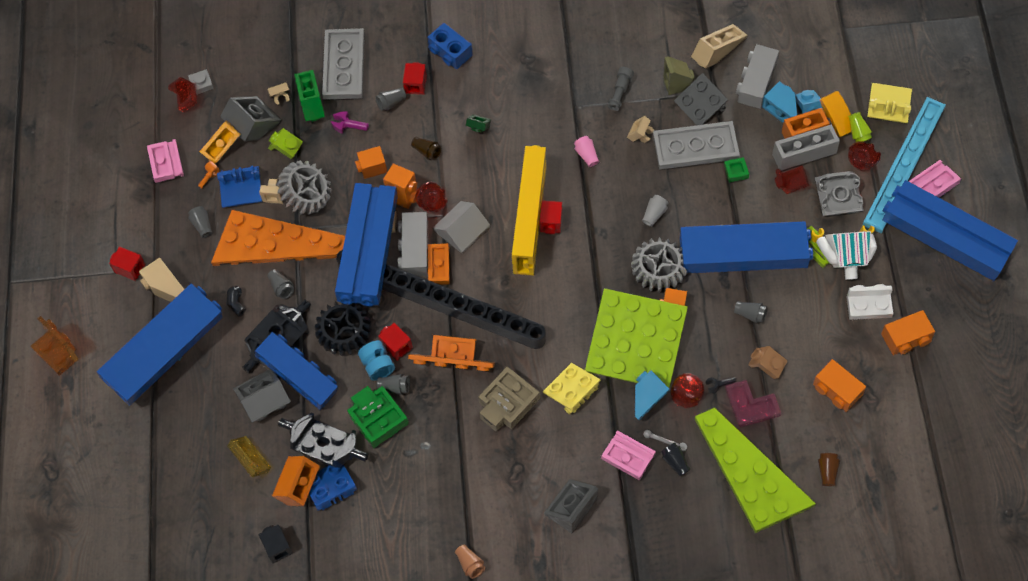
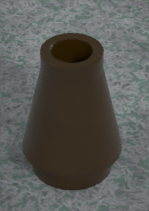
[411,137,442,160]

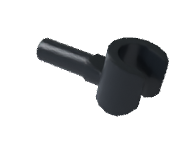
[706,377,736,393]

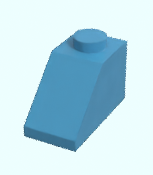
[762,81,797,123]
[635,370,670,420]

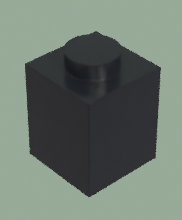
[258,524,293,564]

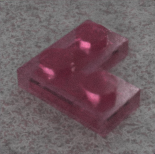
[725,380,781,427]

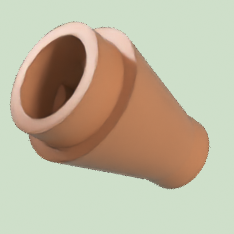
[455,545,485,579]

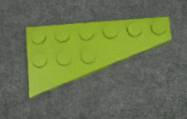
[695,408,816,533]

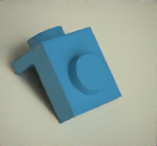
[795,90,823,114]

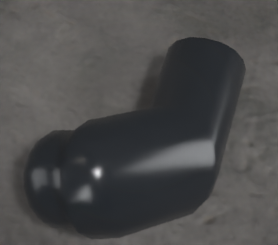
[227,286,246,316]

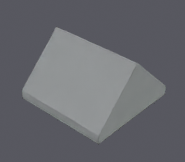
[432,201,490,254]

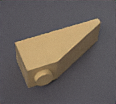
[691,24,747,69]
[139,258,184,302]

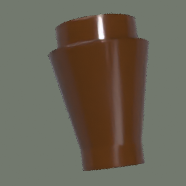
[818,453,840,486]

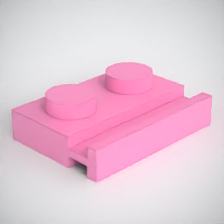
[147,139,184,183]
[909,160,961,198]
[601,430,656,480]

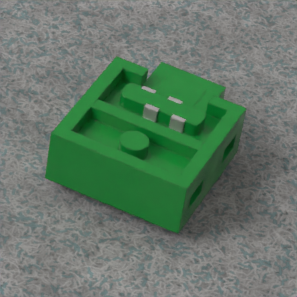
[347,386,409,449]

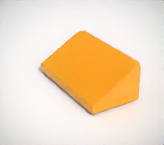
[200,120,241,164]

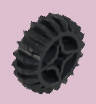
[314,301,372,356]

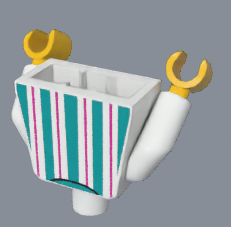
[811,225,877,280]

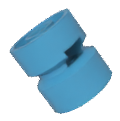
[358,340,395,381]

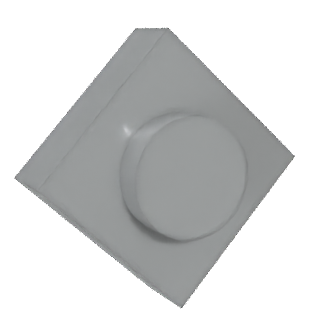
[188,69,214,95]

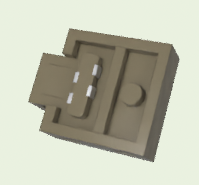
[478,367,540,432]

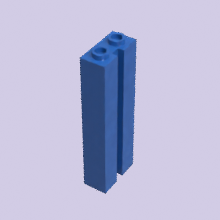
[882,180,1018,281]
[335,183,398,306]
[680,221,813,273]
[97,283,223,406]

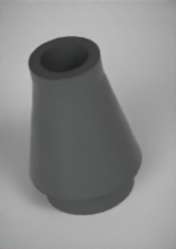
[375,87,406,111]
[188,206,212,238]
[267,269,294,299]
[734,301,767,323]
[377,374,410,395]

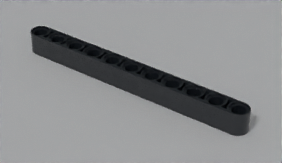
[336,250,546,349]

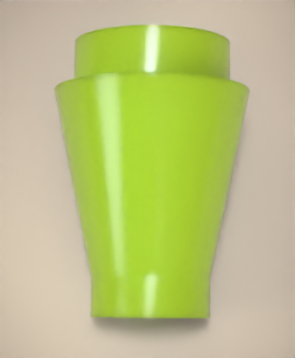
[848,112,872,143]

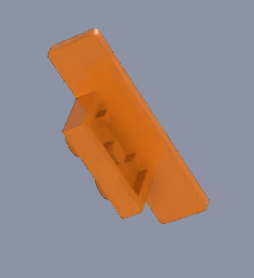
[408,335,495,371]

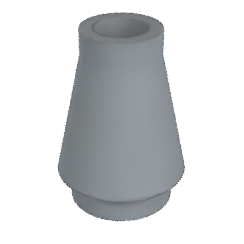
[642,195,668,227]

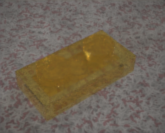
[227,436,271,477]

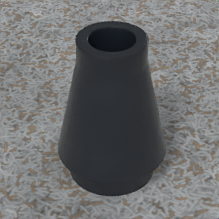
[661,442,691,477]

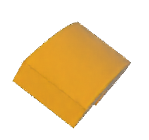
[820,91,851,137]

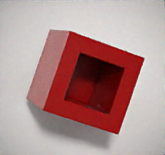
[403,62,427,95]
[540,201,562,234]
[109,246,146,281]
[378,323,413,361]

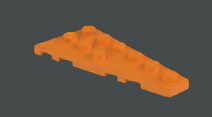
[211,210,345,266]

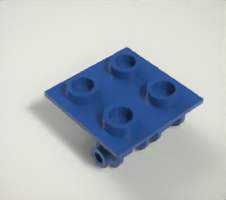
[217,165,262,208]
[309,465,357,511]

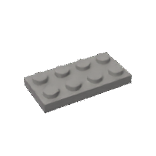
[322,28,364,99]
[653,121,740,169]

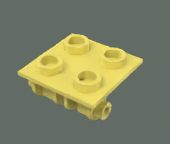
[867,83,912,123]
[543,363,601,414]

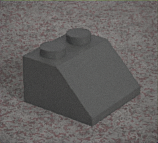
[220,96,281,141]
[233,369,291,422]

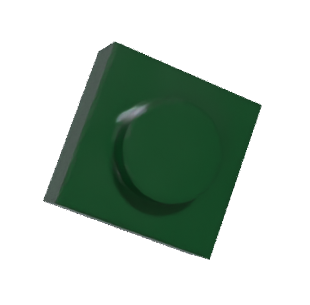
[466,114,491,132]

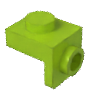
[268,128,303,159]

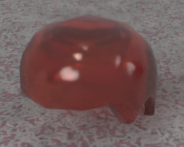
[848,141,881,171]
[415,182,448,213]
[670,373,705,408]

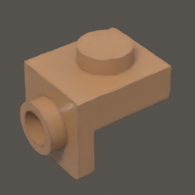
[748,346,787,379]

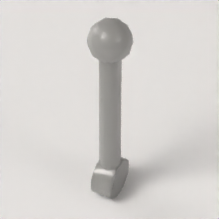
[643,430,687,452]

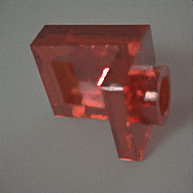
[168,77,197,112]
[775,165,809,194]

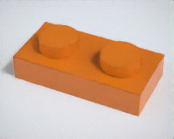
[428,243,450,285]

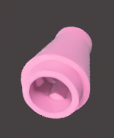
[574,136,599,167]

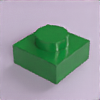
[724,157,749,182]

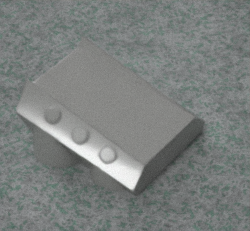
[815,171,864,216]

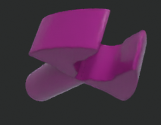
[331,111,369,134]

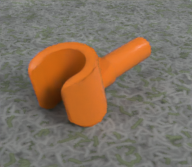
[198,161,219,189]

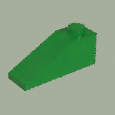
[294,70,325,121]

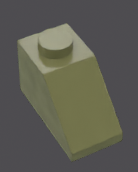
[663,56,695,95]

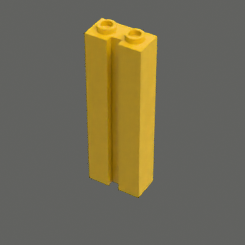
[512,145,547,276]

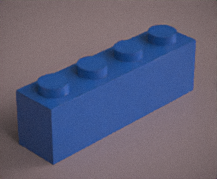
[255,332,338,410]

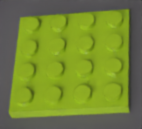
[585,288,688,388]

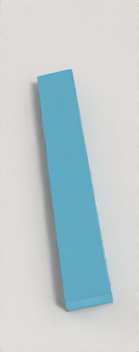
[863,97,946,234]

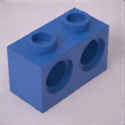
[428,23,473,70]

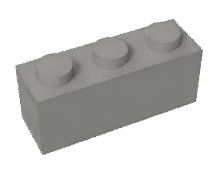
[736,44,779,109]
[772,124,840,171]
[398,212,428,277]

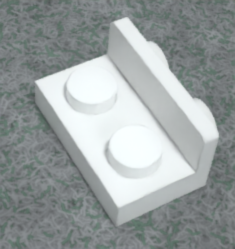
[847,284,893,320]

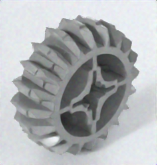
[276,160,332,215]
[631,237,687,293]

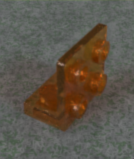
[30,316,78,376]

